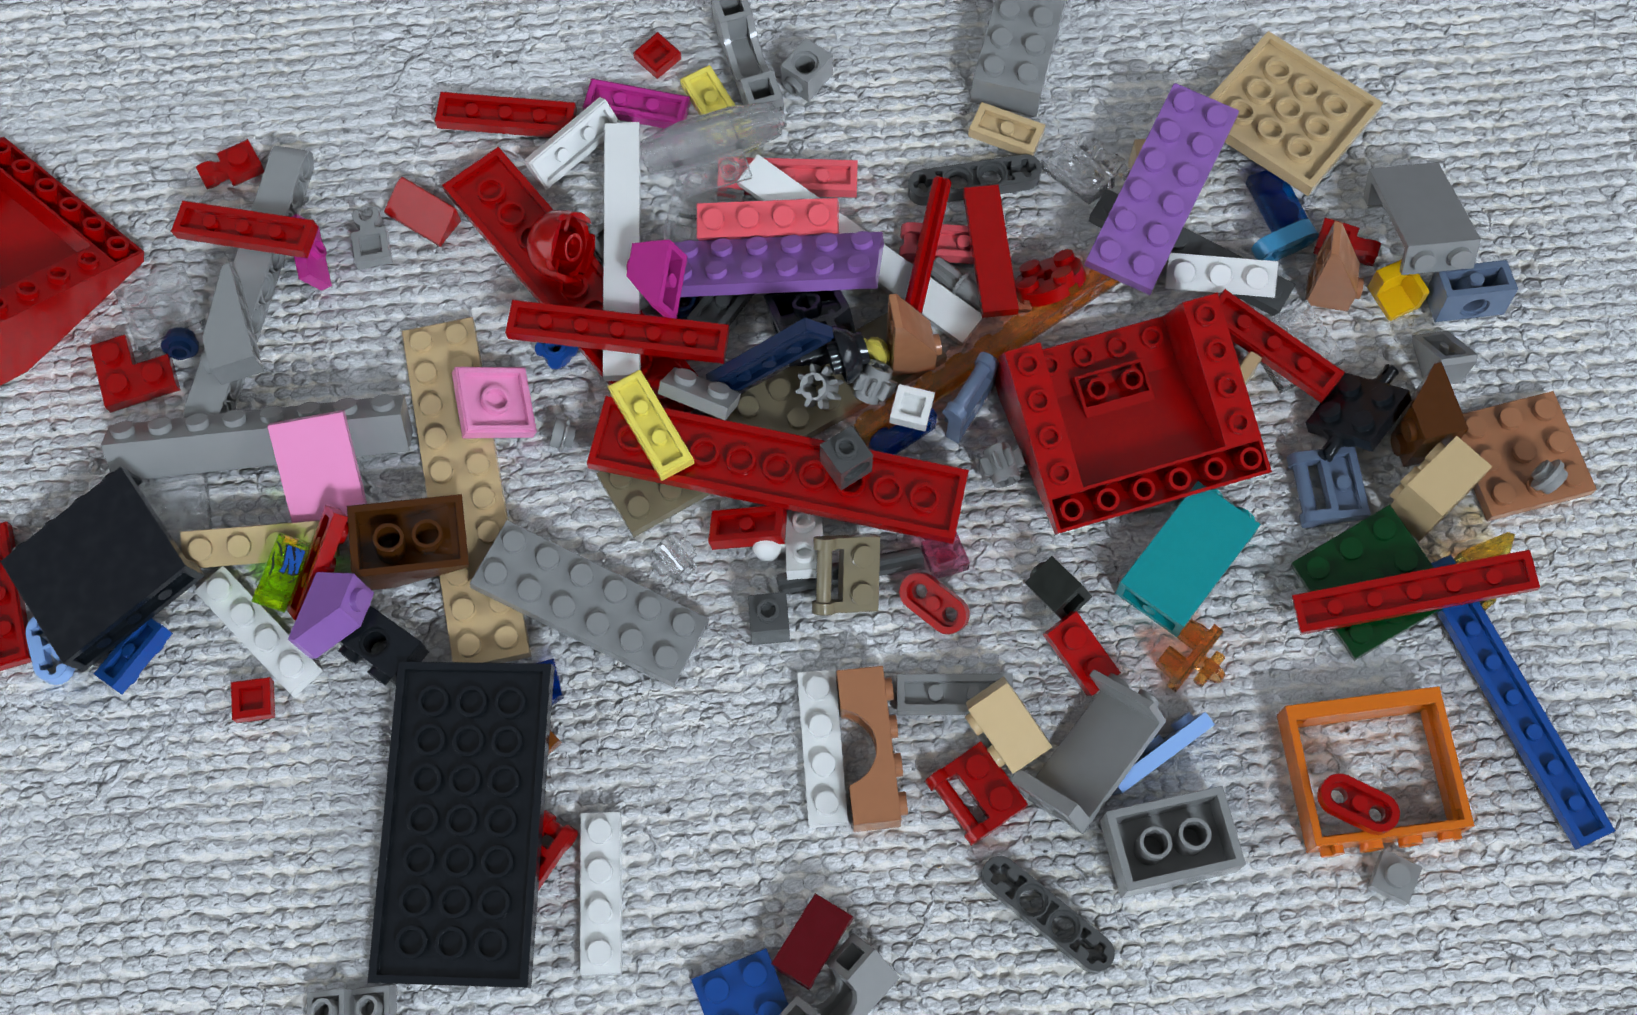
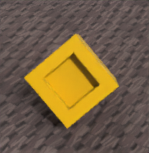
[1367,259,1430,321]

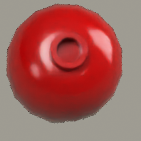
[527,210,596,283]

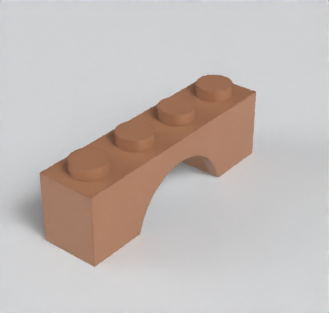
[836,666,908,832]

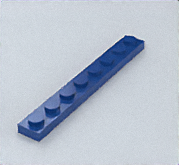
[1431,555,1616,850]

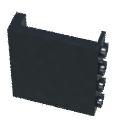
[0,466,205,672]

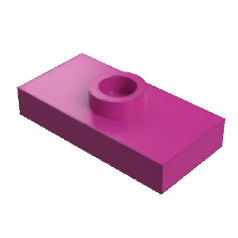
[291,214,332,291]

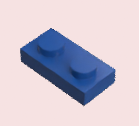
[94,618,173,695]

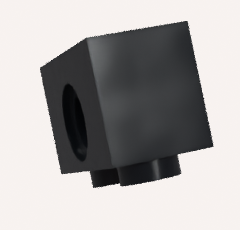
[338,606,429,686]

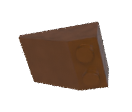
[347,494,469,590]

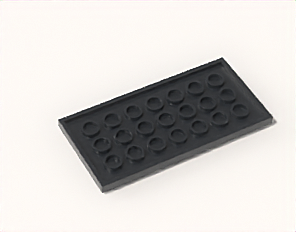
[367,662,555,988]

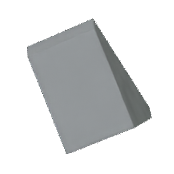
[1412,331,1478,384]

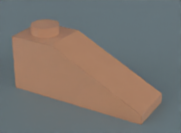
[1305,221,1364,311]
[886,294,942,376]

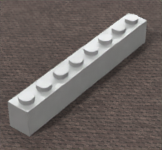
[101,394,413,479]

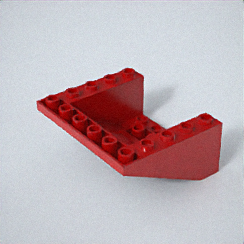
[0,137,144,386]
[995,293,1272,535]

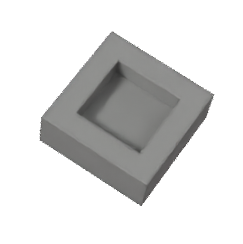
[1367,850,1423,906]

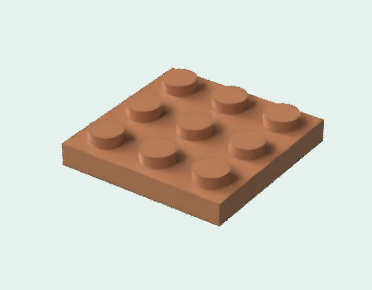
[1461,391,1597,522]

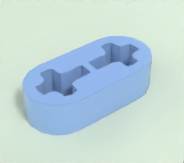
[26,617,75,685]

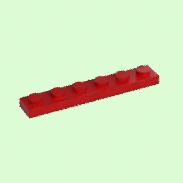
[505,300,729,364]
[1292,550,1540,635]

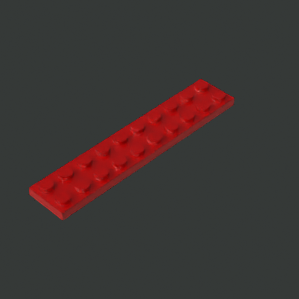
[442,147,698,413]
[587,396,969,544]

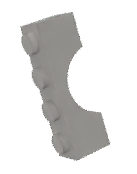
[711,0,784,130]

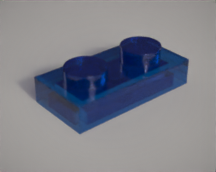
[1245,170,1308,233]
[868,408,937,455]

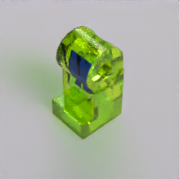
[251,533,310,613]

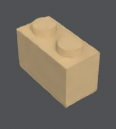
[965,676,1052,774]

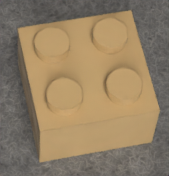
[1389,436,1492,542]

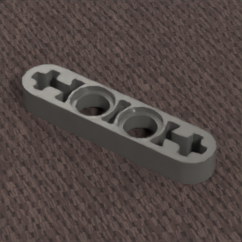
[908,154,1042,206]
[981,856,1115,974]

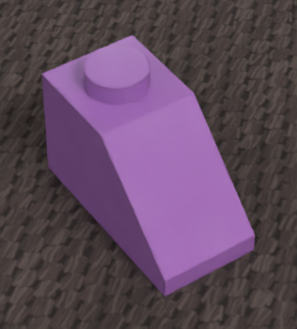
[288,572,374,659]

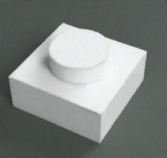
[889,384,935,432]

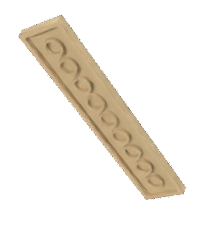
[402,317,532,663]

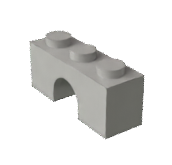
[780,933,900,1015]

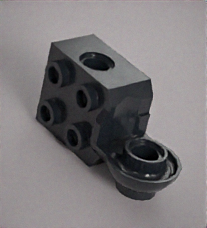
[763,290,870,385]

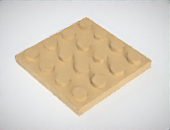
[1209,31,1383,196]

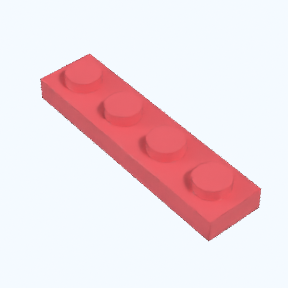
[717,157,858,198]
[697,198,839,241]

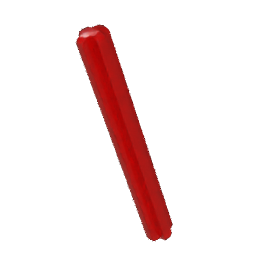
[905,176,951,314]

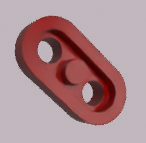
[899,572,970,634]
[1317,773,1400,835]

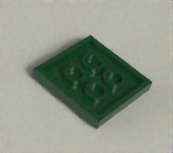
[1291,505,1444,661]

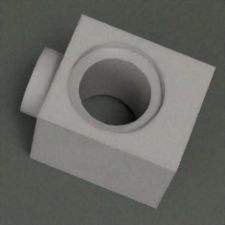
[781,38,833,102]

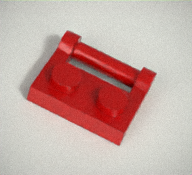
[924,741,1028,846]

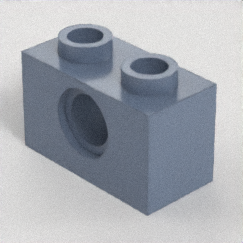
[1426,260,1518,322]

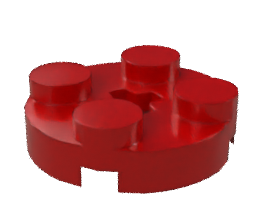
[1015,249,1086,307]

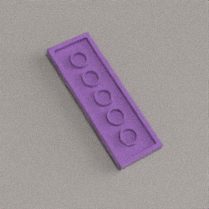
[1084,83,1239,295]
[674,231,884,297]

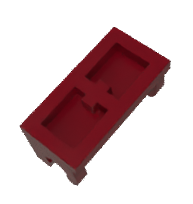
[771,893,854,991]

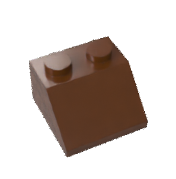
[1391,362,1469,467]

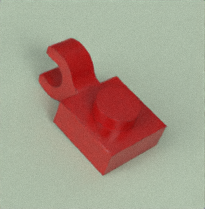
[196,139,264,189]
[1313,218,1382,266]

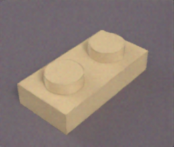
[968,102,1046,156]

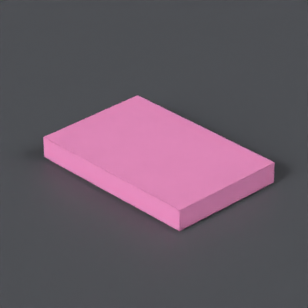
[267,410,367,522]

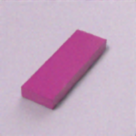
[583,78,691,132]

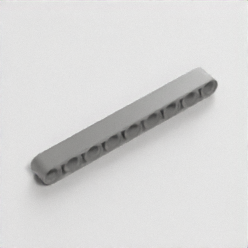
[184,146,314,417]

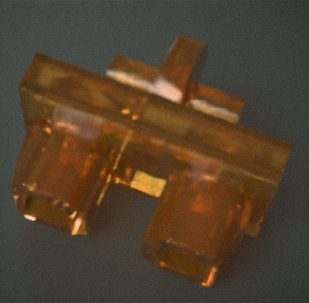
[1155,619,1225,692]

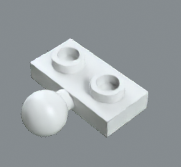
[753,510,824,580]

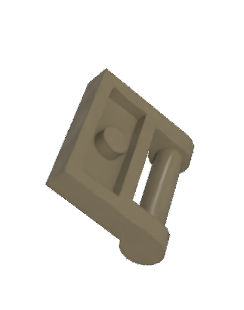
[812,534,880,615]

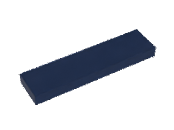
[706,318,834,392]

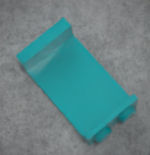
[1115,481,1261,638]

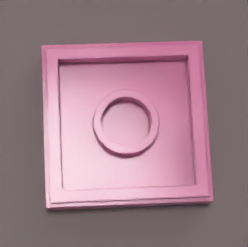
[452,367,537,438]

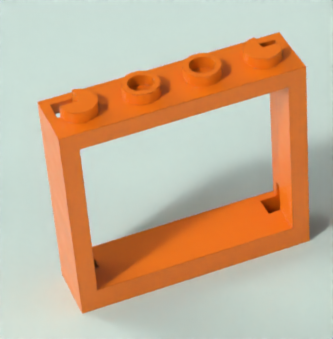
[1277,686,1475,858]

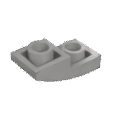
[307,985,397,1015]

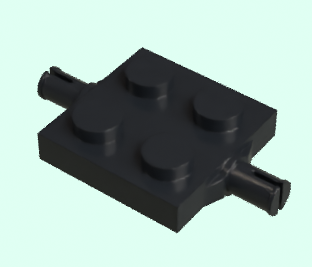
[1305,364,1412,462]

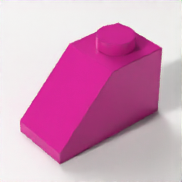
[626,239,687,319]

